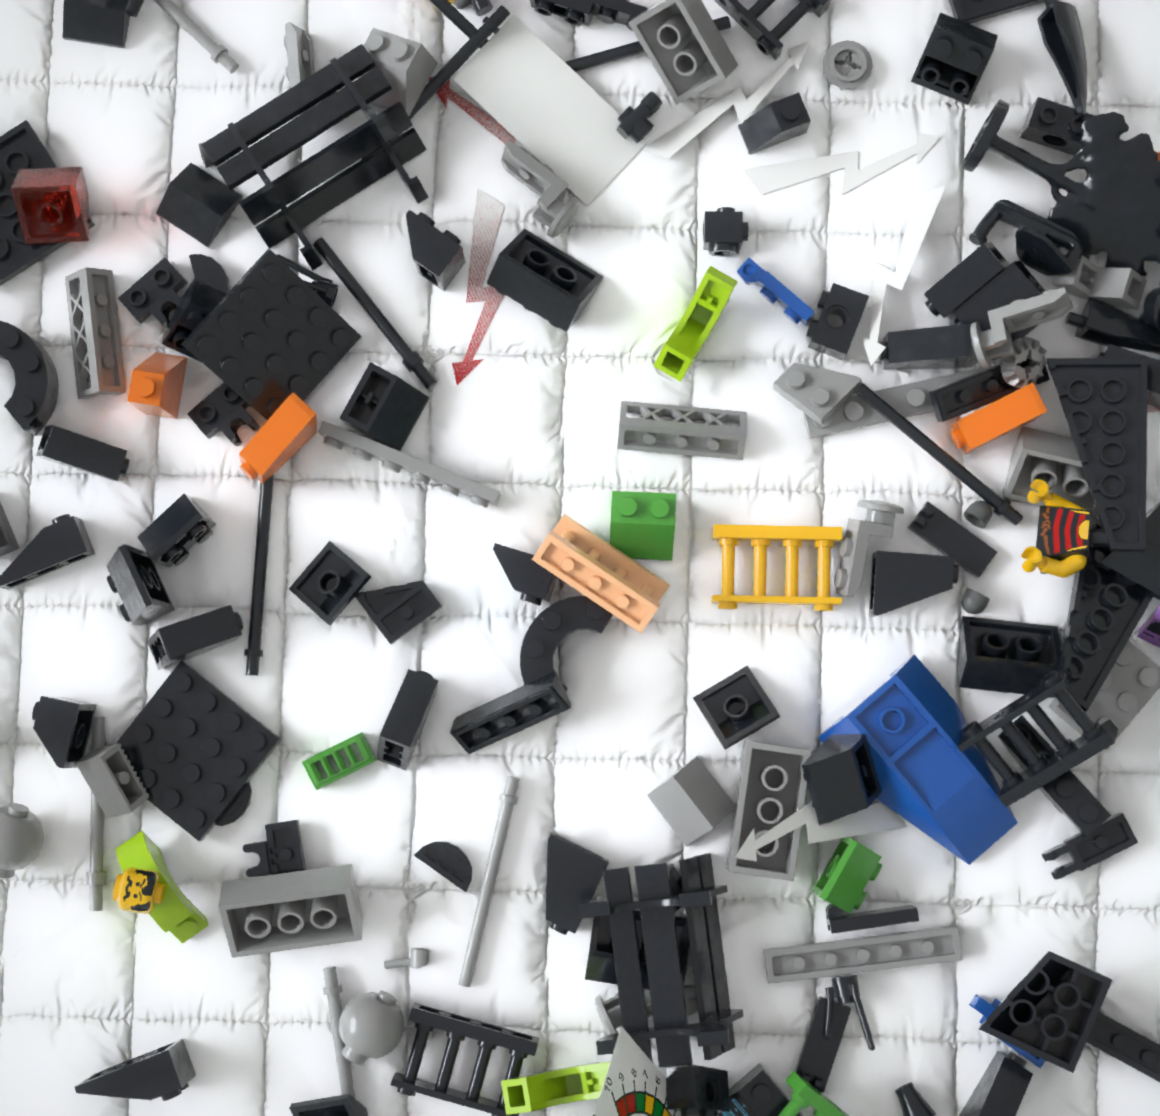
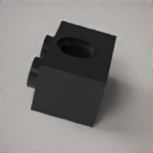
[1020,97,1095,156]
[806,283,869,361]
[666,1065,730,1116]

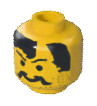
[113,867,165,914]

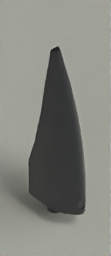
[1037,0,1087,117]
[1065,297,1160,355]

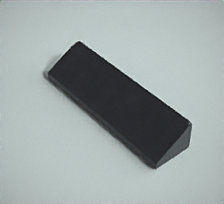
[450,672,572,754]

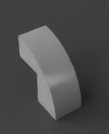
[1052,254,1147,310]

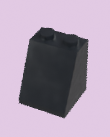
[953,260,1046,361]

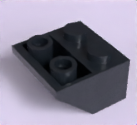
[911,12,998,105]
[406,210,466,291]
[161,278,226,363]
[340,362,430,451]
[137,493,216,567]
[802,734,882,824]

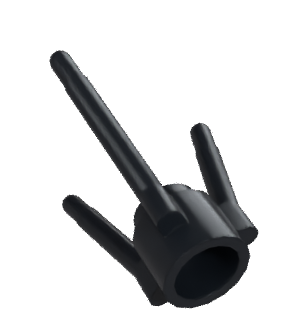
[277,254,339,308]
[824,975,875,1051]

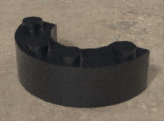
[0,321,59,436]
[520,596,613,691]

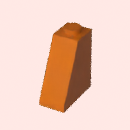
[127,352,188,419]
[951,382,1047,454]
[239,392,317,484]

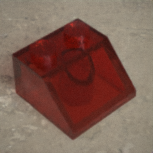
[11,167,89,244]

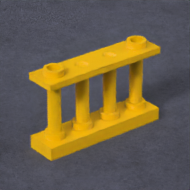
[711,524,842,612]

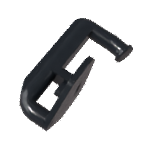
[969,199,1083,276]

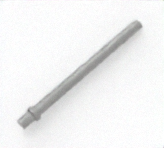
[154,0,239,74]
[458,775,520,987]
[322,966,355,1098]

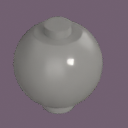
[0,803,44,878]
[339,990,404,1066]

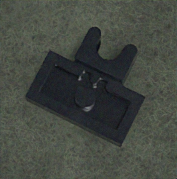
[118,257,188,329]
[187,383,260,446]
[242,819,306,877]

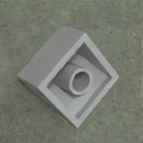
[358,27,438,116]

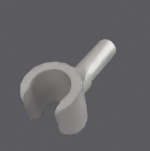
[384,948,430,969]

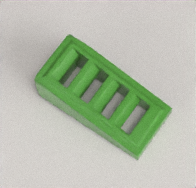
[302,732,377,790]

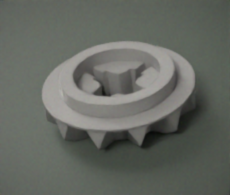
[823,40,873,91]
[1001,337,1047,388]

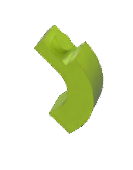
[654,265,738,382]
[115,831,209,944]
[501,1061,610,1115]

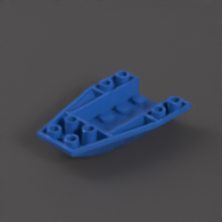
[817,654,1018,865]

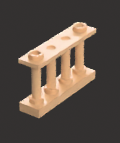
[532,513,670,633]

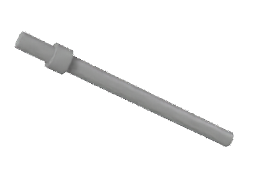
[86,717,106,911]

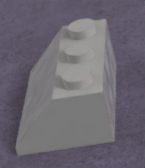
[628,0,738,105]
[1003,426,1098,517]

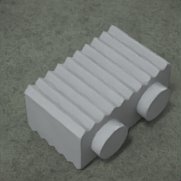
[76,743,149,818]

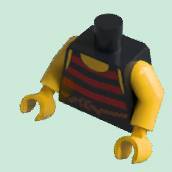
[1021,479,1109,578]

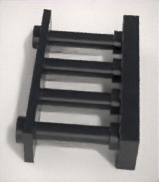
[714,0,831,60]
[957,667,1118,807]
[390,1003,539,1116]

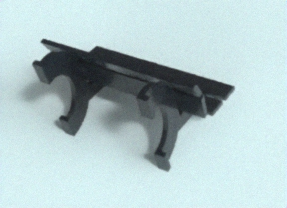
[201,44,429,270]
[579,853,744,1067]

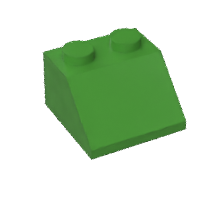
[609,491,676,561]
[812,837,882,914]

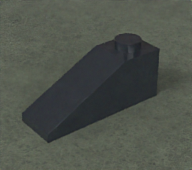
[0,514,95,590]

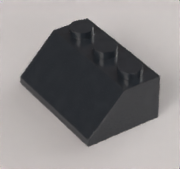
[486,228,604,332]
[957,616,1062,698]
[585,910,689,990]

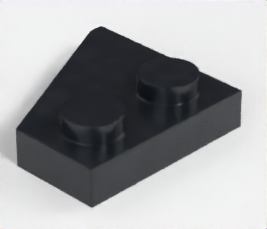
[355,580,443,645]

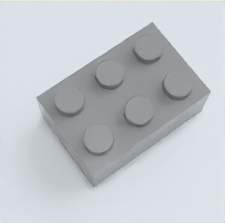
[1048,640,1160,749]

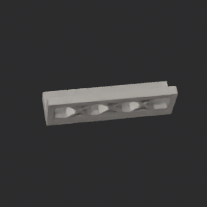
[65,267,126,400]
[617,401,747,460]

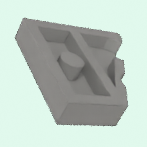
[773,363,862,425]

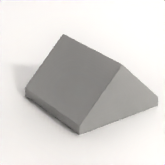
[647,756,735,846]

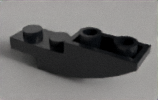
[530,0,648,31]
[997,715,1111,838]

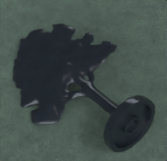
[961,99,1160,277]

